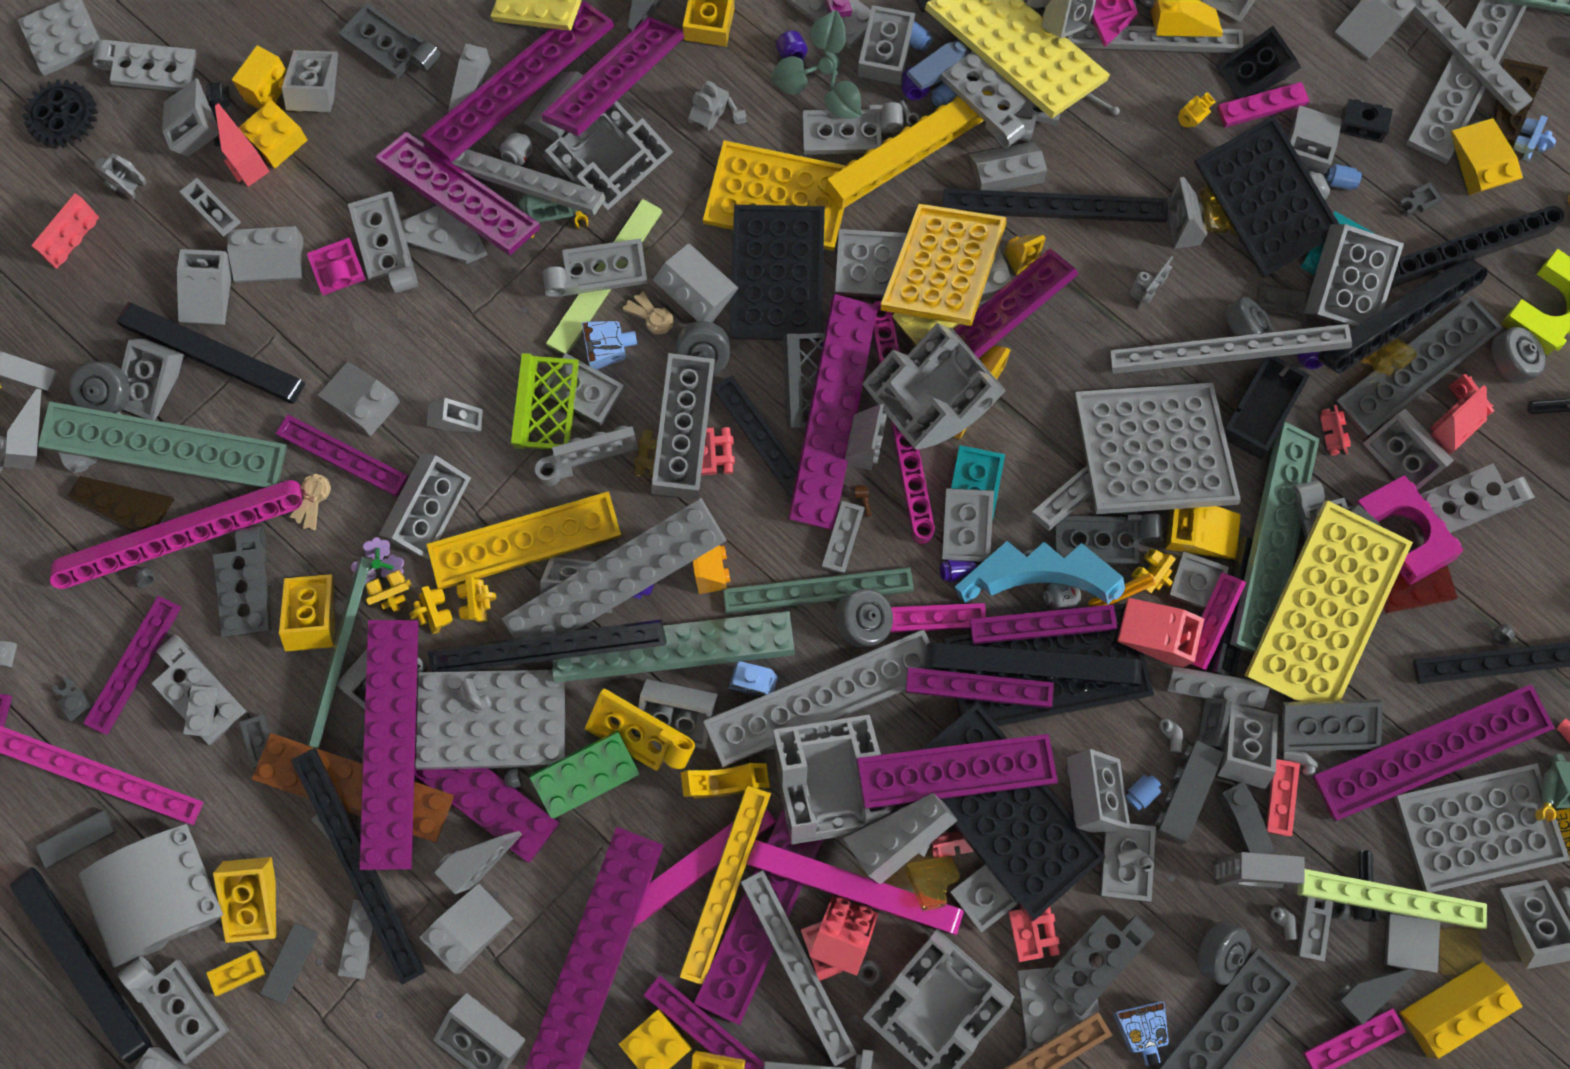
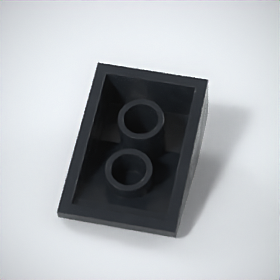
[1216,25,1301,99]

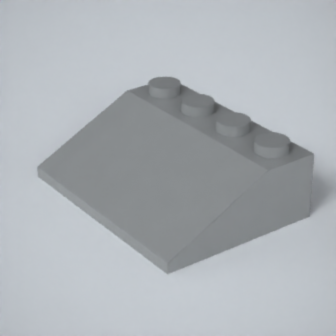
[1304,224,1404,327]

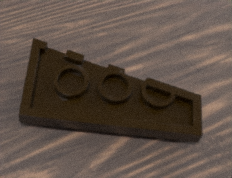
[1494,59,1549,145]
[68,476,175,532]

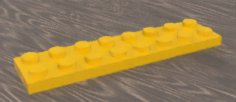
[427,491,622,589]

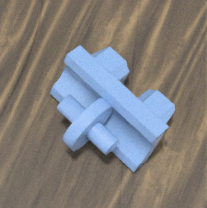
[1513,115,1556,162]

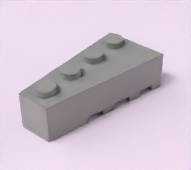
[843,793,958,884]

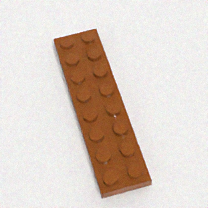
[252,733,455,843]

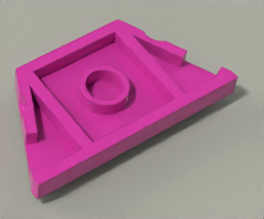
[1092,0,1138,47]

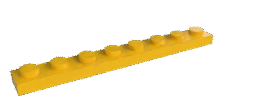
[679,785,771,985]

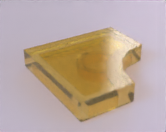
[905,856,960,911]

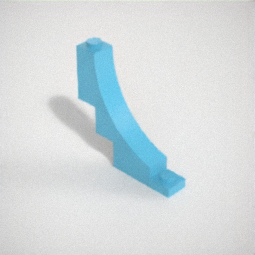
[955,541,1125,604]

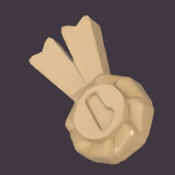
[623,292,674,334]
[290,474,331,530]

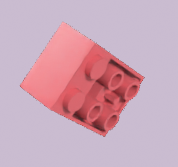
[1430,385,1487,455]
[1117,598,1204,668]
[809,895,879,976]

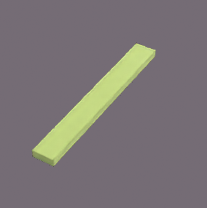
[546,199,662,355]
[1297,869,1487,930]

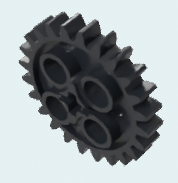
[22,79,98,148]

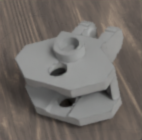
[688,81,729,131]
[94,153,147,200]

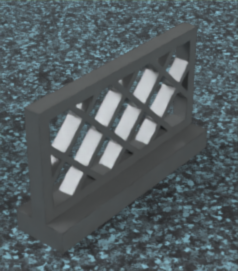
[782,333,825,428]

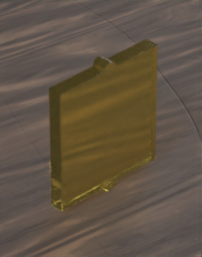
[1439,927,1483,975]

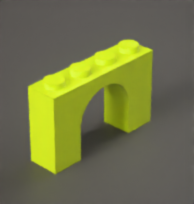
[1501,249,1570,356]

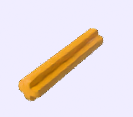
[1088,573,1156,607]

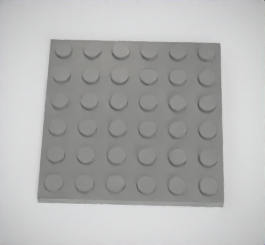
[1074,383,1241,514]

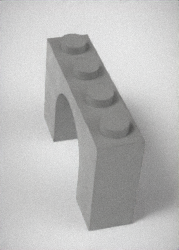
[1213,852,1305,890]

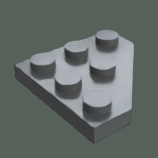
[401,206,488,264]

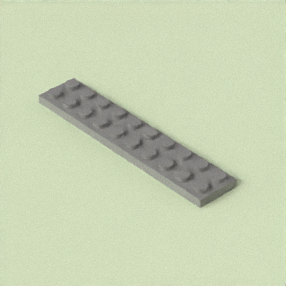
[1405,0,1527,164]
[502,498,727,638]
[703,630,930,768]

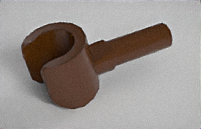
[855,485,872,518]

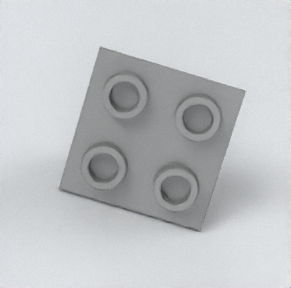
[1130,256,1173,309]

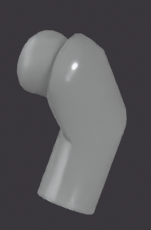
[1283,751,1318,776]
[1116,849,1154,872]

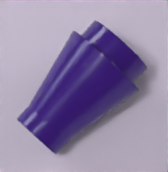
[940,559,976,583]

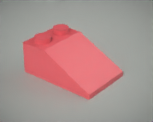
[215,103,270,187]

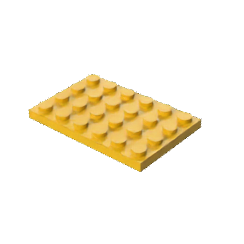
[703,140,846,251]
[881,204,1006,326]

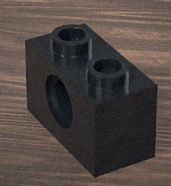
[1339,99,1393,143]

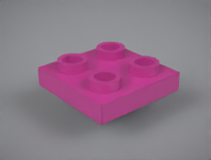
[307,238,366,296]

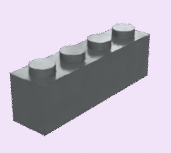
[1154,740,1224,845]

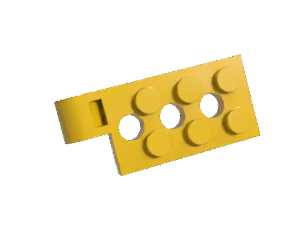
[585,688,695,771]

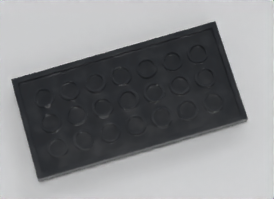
[943,603,1154,727]
[921,703,1105,921]

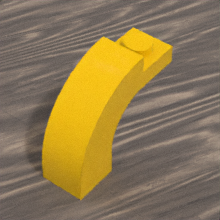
[681,763,770,799]

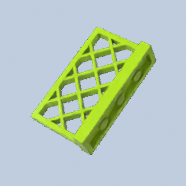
[511,353,579,450]

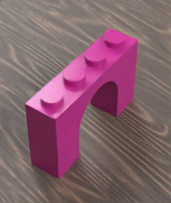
[1356,475,1463,585]

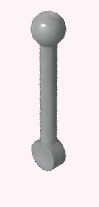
[1084,93,1120,115]

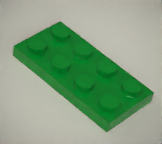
[529,730,640,818]

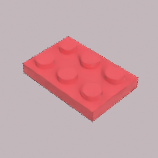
[31,193,99,269]

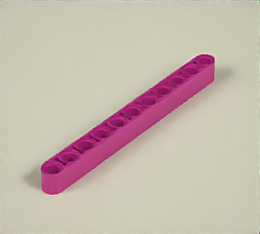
[872,301,935,544]
[50,480,303,589]

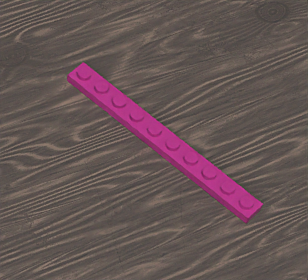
[0,726,204,825]

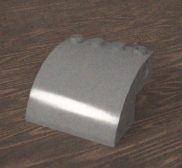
[542,101,673,211]
[862,323,1006,450]
[773,715,890,844]
[78,824,223,967]
[863,929,1014,1069]

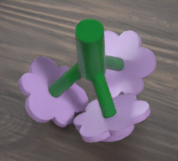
[351,537,404,584]

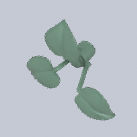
[771,10,862,119]

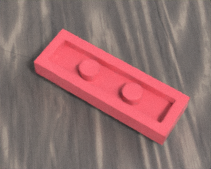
[1265,759,1300,837]

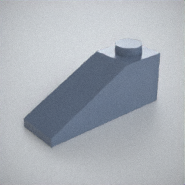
[906,40,971,90]

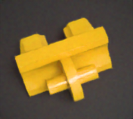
[1178,92,1215,128]
[1131,549,1175,593]
[365,570,412,612]
[457,576,496,623]
[409,586,453,634]

